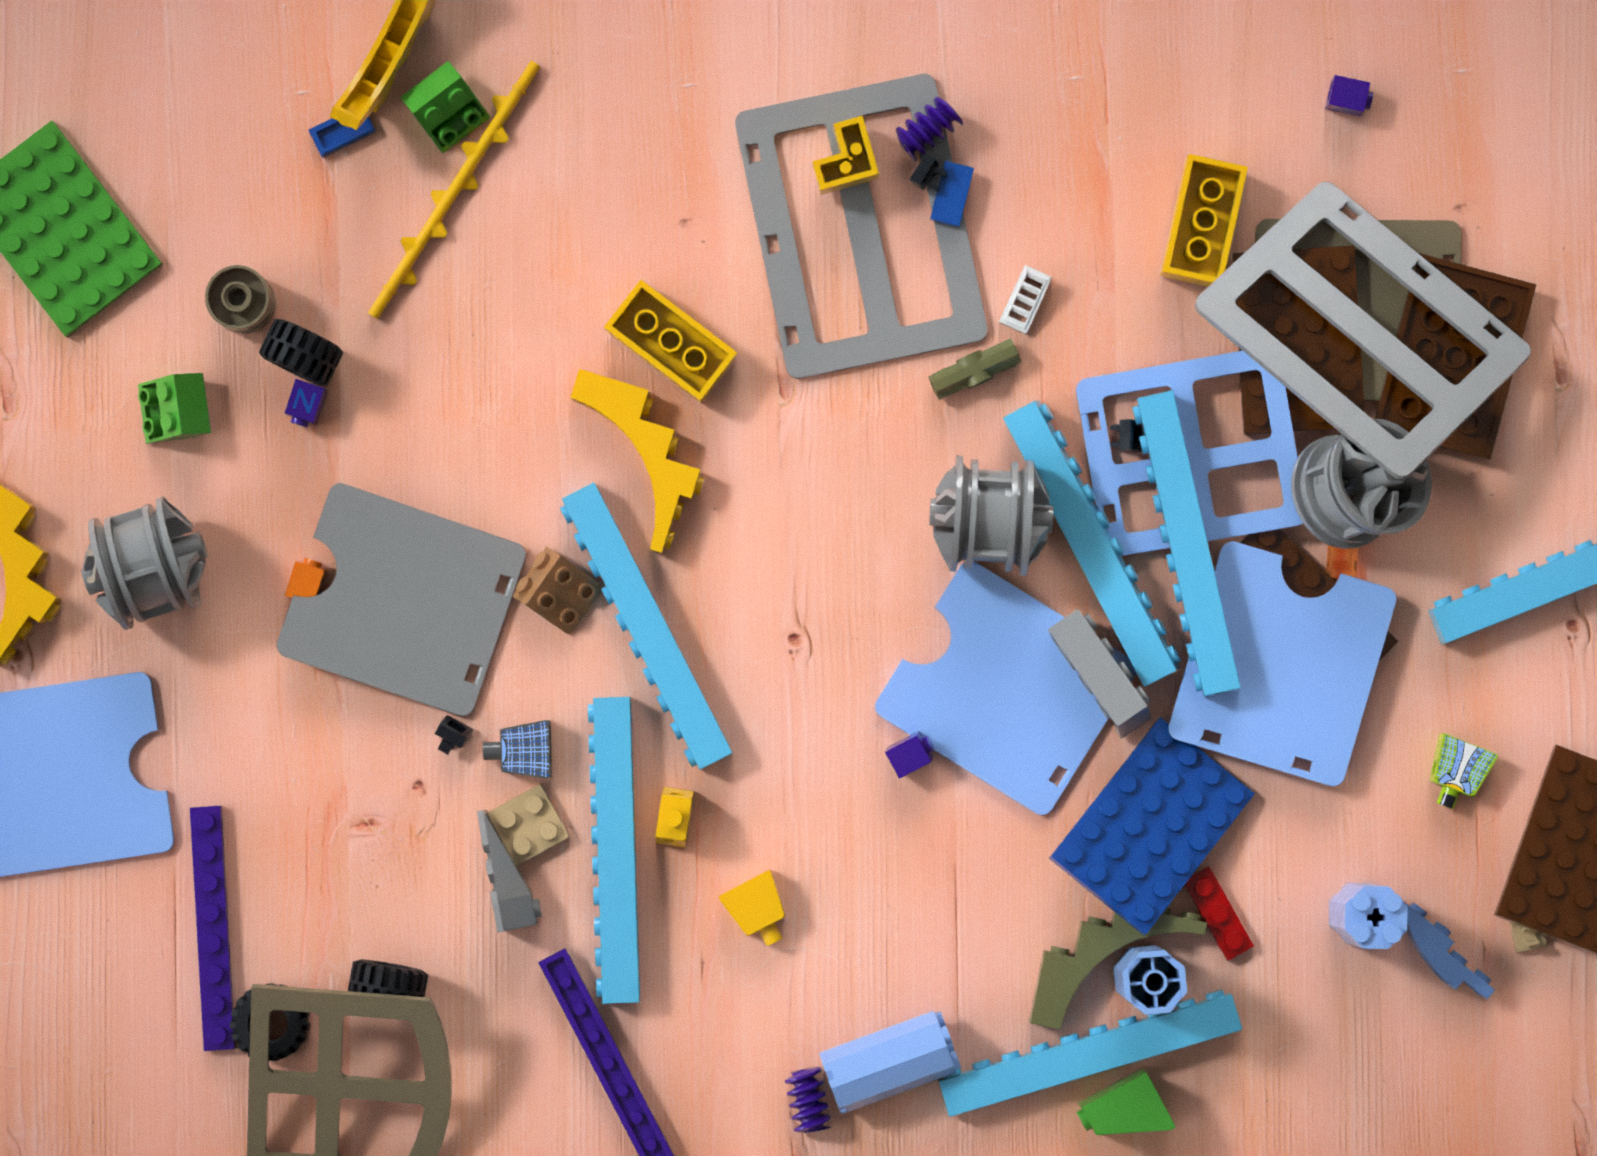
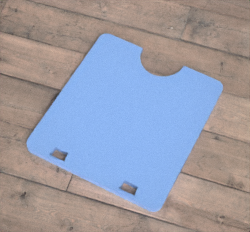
[1168,541,1397,786]
[875,561,1136,815]
[0,672,174,877]

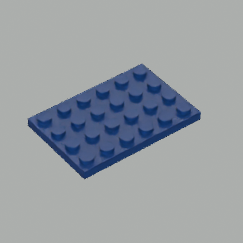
[1048,717,1255,935]

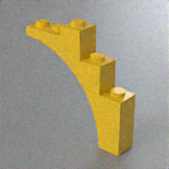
[329,0,435,130]
[570,369,705,554]
[0,484,61,666]

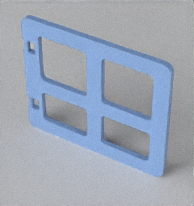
[1076,351,1303,556]

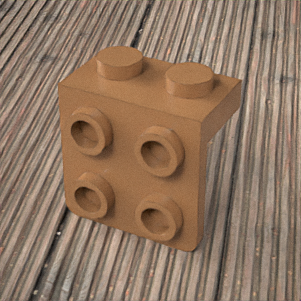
[512,546,602,634]

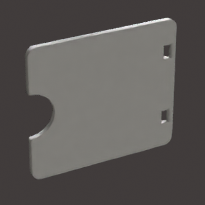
[277,483,526,716]

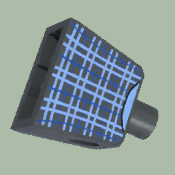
[483,720,552,778]

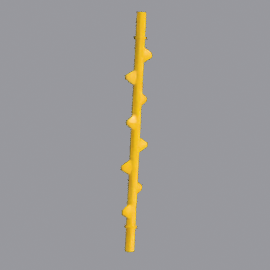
[368,61,541,320]

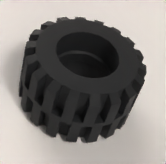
[259,319,343,386]
[348,959,428,997]
[230,983,310,1061]

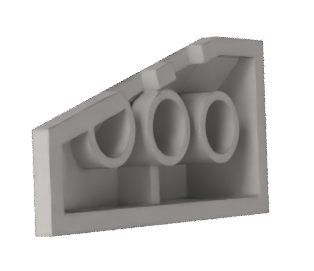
[477,810,542,933]

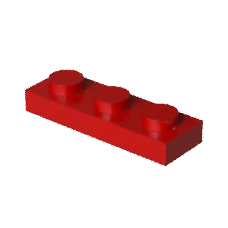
[1184,866,1254,961]

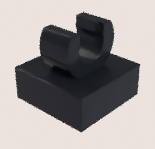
[910,153,948,192]
[1110,419,1144,452]
[435,715,473,755]

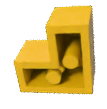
[812,115,879,195]

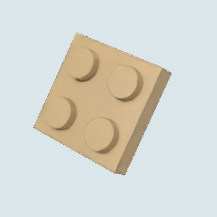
[487,784,570,866]

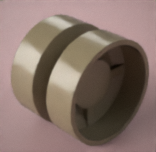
[205,265,276,334]

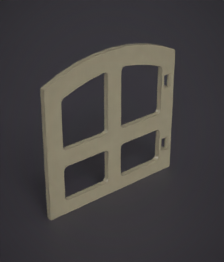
[247,984,452,1156]

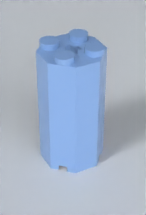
[1329,883,1408,949]
[1113,945,1187,1015]
[819,1011,961,1115]

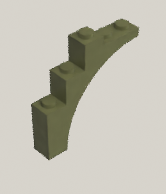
[1029,908,1207,1029]

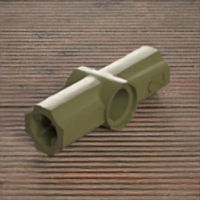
[928,338,1021,400]

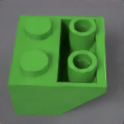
[400,61,490,153]
[138,373,211,444]

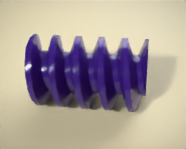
[895,97,963,161]
[784,1067,831,1133]

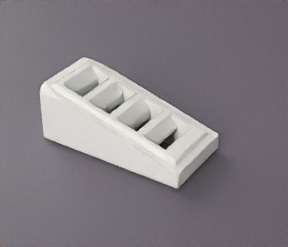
[999,265,1052,334]

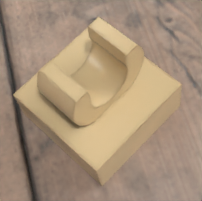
[1509,922,1547,953]

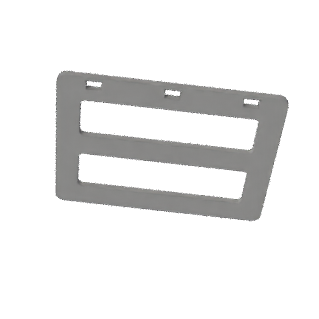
[735,74,988,379]
[1195,182,1531,479]

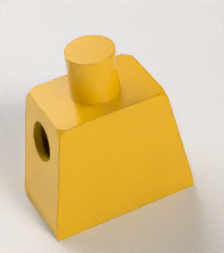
[655,786,694,848]
[718,869,785,946]

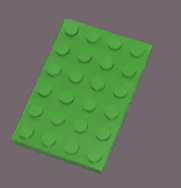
[0,120,163,337]

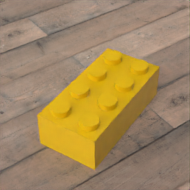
[1160,154,1248,287]
[604,279,738,404]

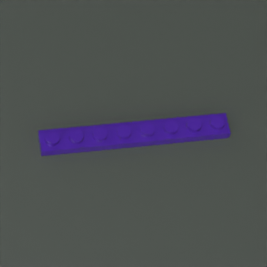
[190,806,236,1051]
[538,948,674,1156]

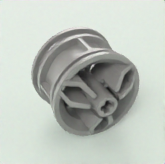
[1291,419,1432,549]
[929,455,1053,576]
[81,496,208,630]

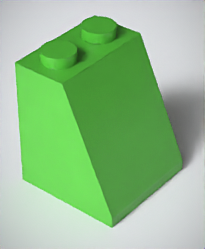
[1076,1068,1176,1135]

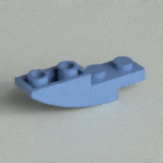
[1405,902,1495,999]

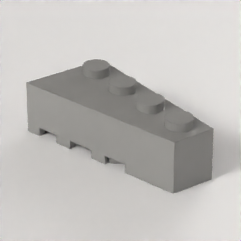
[1048,609,1151,739]

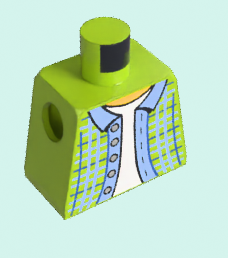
[1430,733,1498,809]

